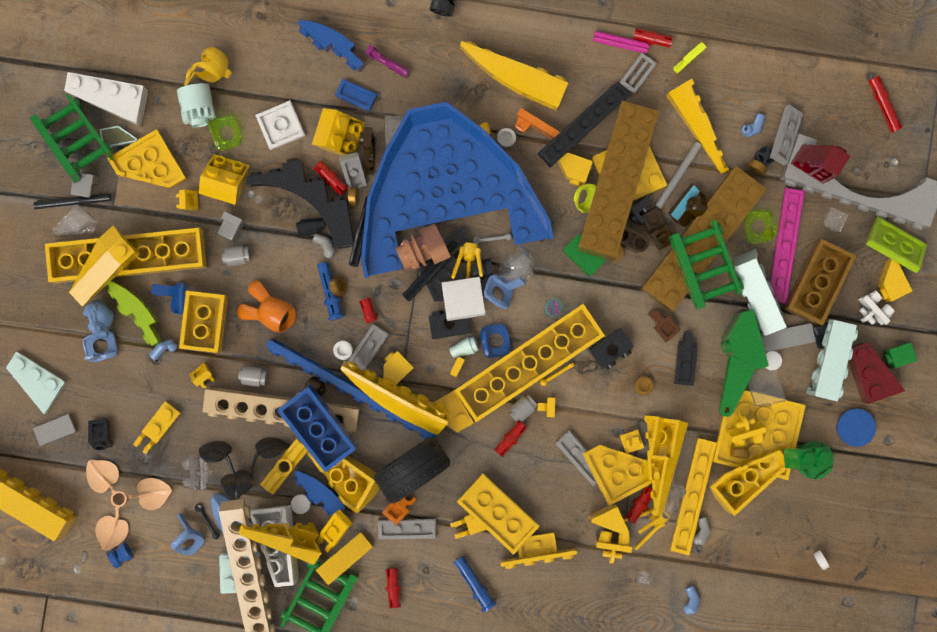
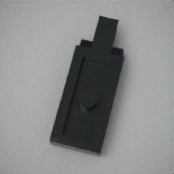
[674,332,697,386]

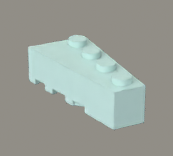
[734,249,787,336]
[806,319,858,401]

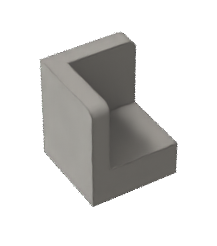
[70,173,98,198]
[218,211,245,242]

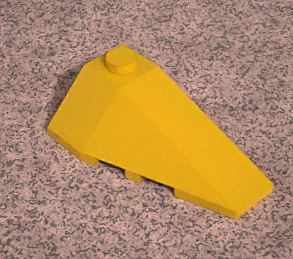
[69,225,140,306]
[710,450,787,516]
[308,452,379,514]

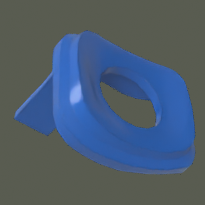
[150,282,188,315]
[480,324,511,358]

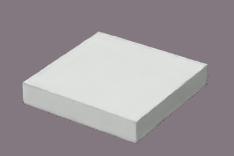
[255,100,306,151]
[442,277,485,321]

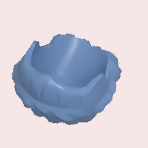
[83,299,114,338]

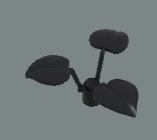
[198,438,289,500]

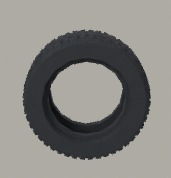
[374,437,450,504]

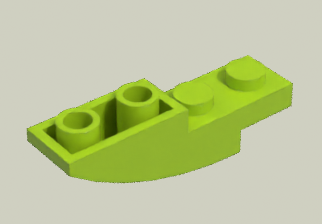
[107,281,162,346]

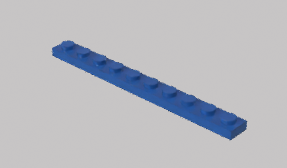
[266,338,437,439]

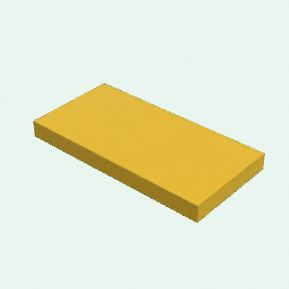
[457,473,540,555]

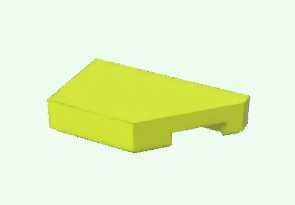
[673,42,707,74]

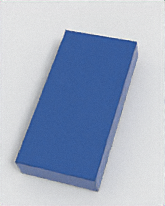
[335,78,377,112]

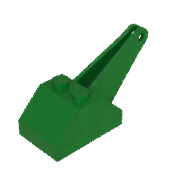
[718,310,769,417]

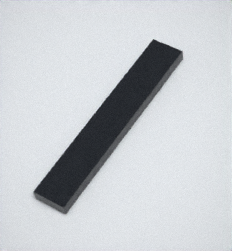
[537,81,631,168]

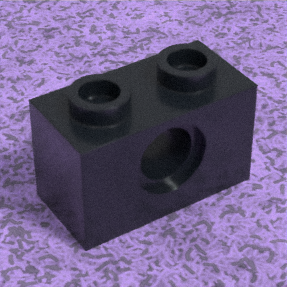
[429,311,470,340]
[588,328,634,370]

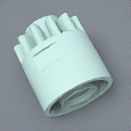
[177,83,216,128]

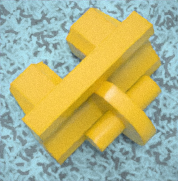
[727,415,767,449]
[595,530,632,563]

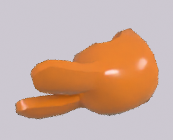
[237,280,296,333]

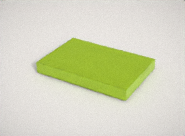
[866,217,927,273]

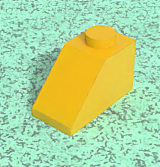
[558,153,593,187]
[878,258,912,302]
[383,351,414,385]

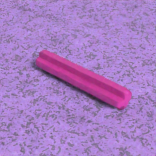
[593,31,649,54]

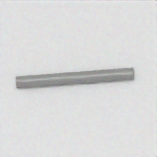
[655,142,702,209]

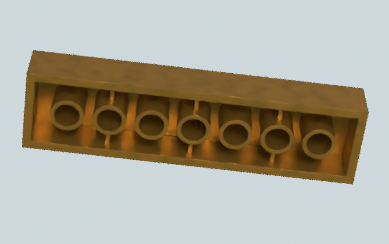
[577,101,659,262]
[640,166,767,312]

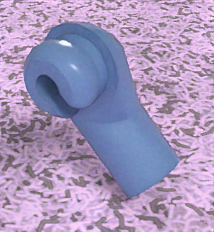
[741,114,766,137]
[149,339,178,360]

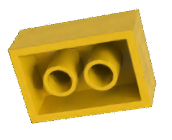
[179,291,229,353]

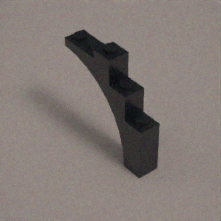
[245,158,354,249]

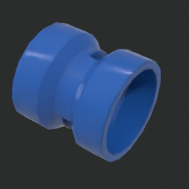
[107,542,134,569]

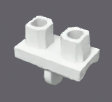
[858,291,895,325]

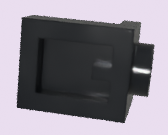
[629,195,653,226]
[88,419,112,450]

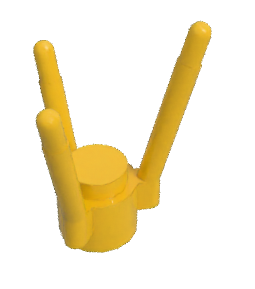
[451,243,483,279]
[623,507,669,550]

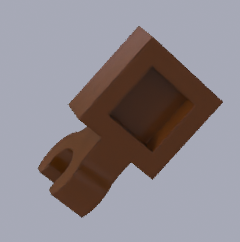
[648,309,681,342]

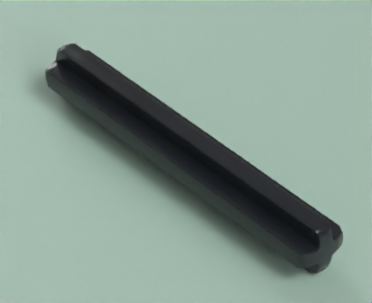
[348,196,368,267]
[402,240,460,301]

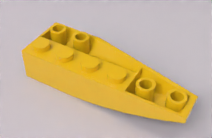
[460,41,568,111]
[341,361,448,435]

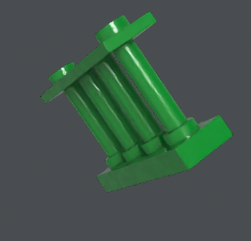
[29,94,114,184]
[669,219,744,310]
[280,555,359,632]

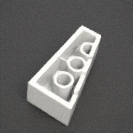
[64,72,149,127]
[250,505,300,587]

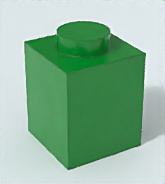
[884,343,918,368]

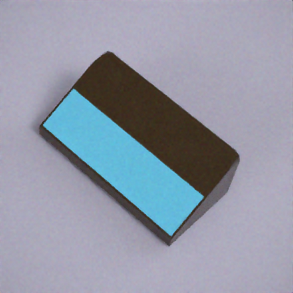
[668,183,706,227]

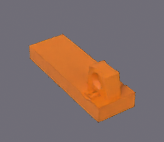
[515,108,560,140]

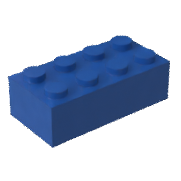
[277,384,358,472]

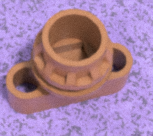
[395,223,451,270]

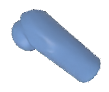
[683,585,700,615]

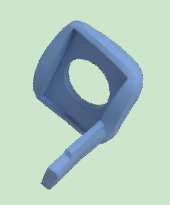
[484,275,526,309]
[83,331,118,362]
[170,513,205,556]

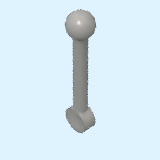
[473,233,512,245]

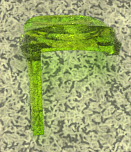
[207,116,242,151]
[745,211,778,244]

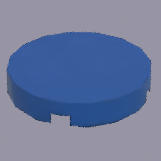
[836,408,876,447]

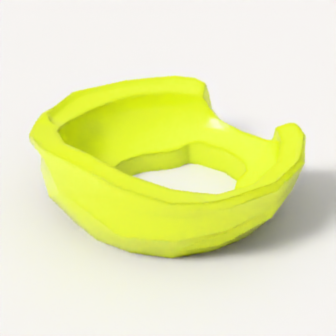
[574,184,596,213]

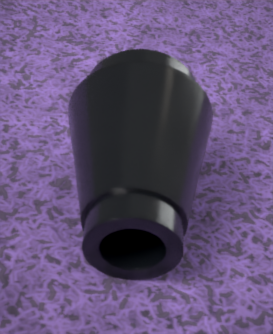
[296,218,325,238]

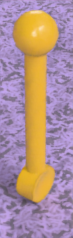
[540,362,575,386]

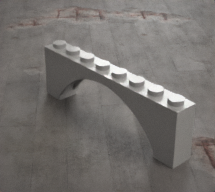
[780,134,937,231]

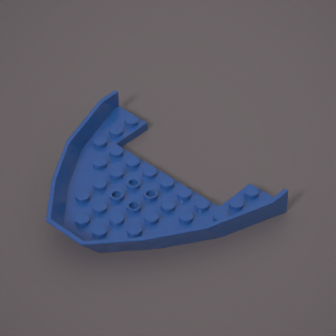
[361,102,554,278]

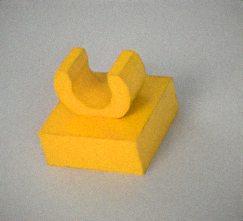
[176,189,198,211]
[189,362,214,389]
[538,397,556,417]
[619,429,644,454]

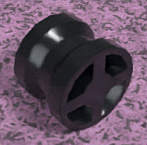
[754,146,775,166]

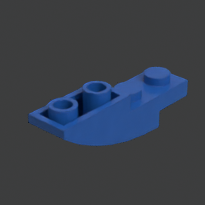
[297,20,365,72]
[294,470,352,531]

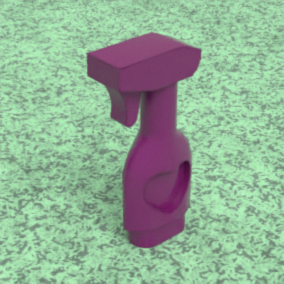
[365,44,410,79]

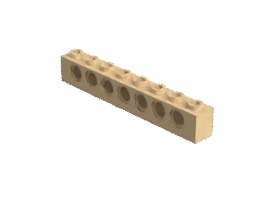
[202,387,360,435]
[219,499,276,632]

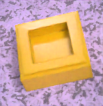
[450,357,465,377]

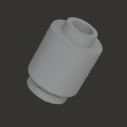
[221,245,251,267]
[238,366,268,387]
[509,395,538,422]

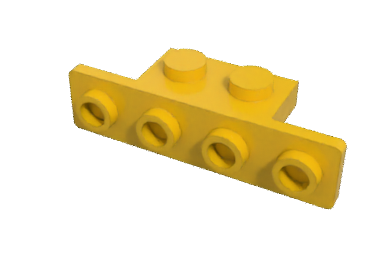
[500,532,578,569]

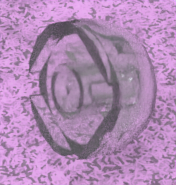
[498,245,535,283]

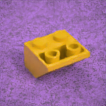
[312,108,365,156]
[199,154,250,205]

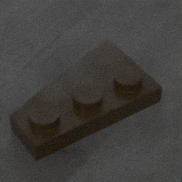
[360,127,376,175]

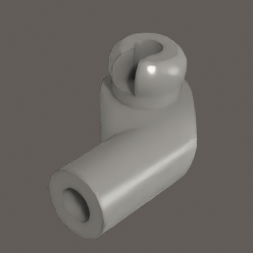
[313,233,336,258]
[693,516,711,545]

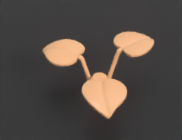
[86,460,172,550]

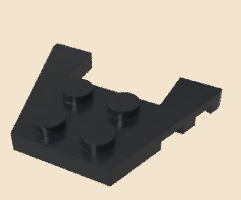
[419,226,494,302]

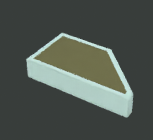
[100,126,138,147]

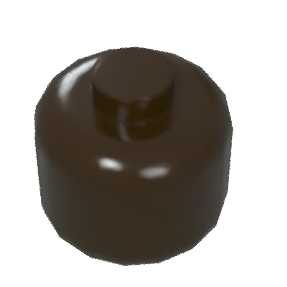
[686,196,708,217]
[304,376,326,396]

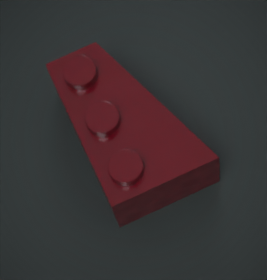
[791,145,850,184]
[848,342,905,404]

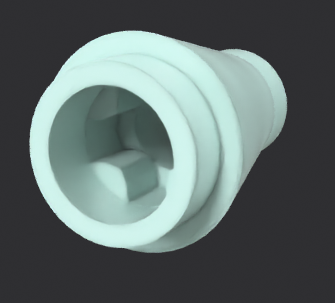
[449,336,479,358]

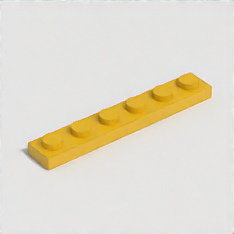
[670,438,717,555]

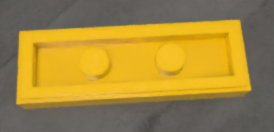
[316,532,373,585]

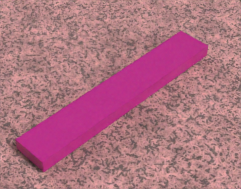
[770,188,805,304]

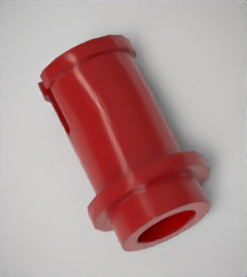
[359,298,378,323]

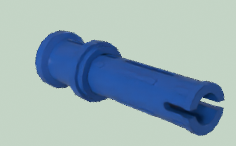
[317,262,345,321]
[453,556,497,613]

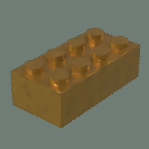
[783,239,856,326]

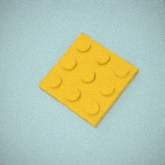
[591,146,667,201]

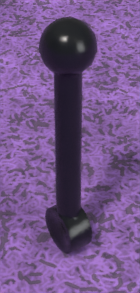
[195,504,220,540]

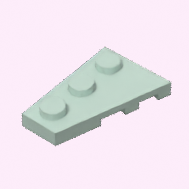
[6,352,66,415]

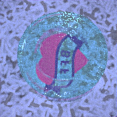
[543,299,563,318]

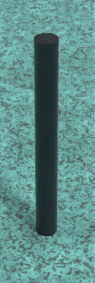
[33,193,111,209]

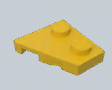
[433,390,474,433]

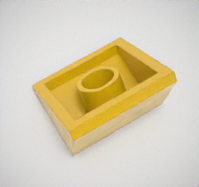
[588,504,629,536]

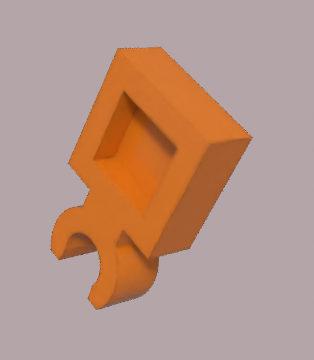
[382,497,416,526]

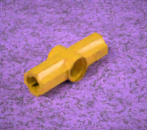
[260,438,308,495]

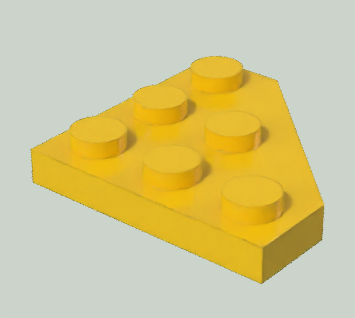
[107,129,187,189]
[582,445,652,506]

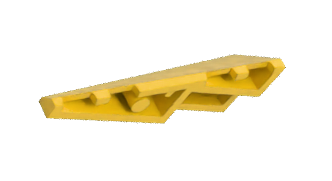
[666,79,729,174]
[644,415,688,516]
[239,522,322,565]

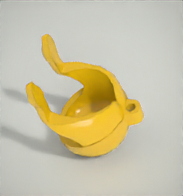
[184,47,232,86]

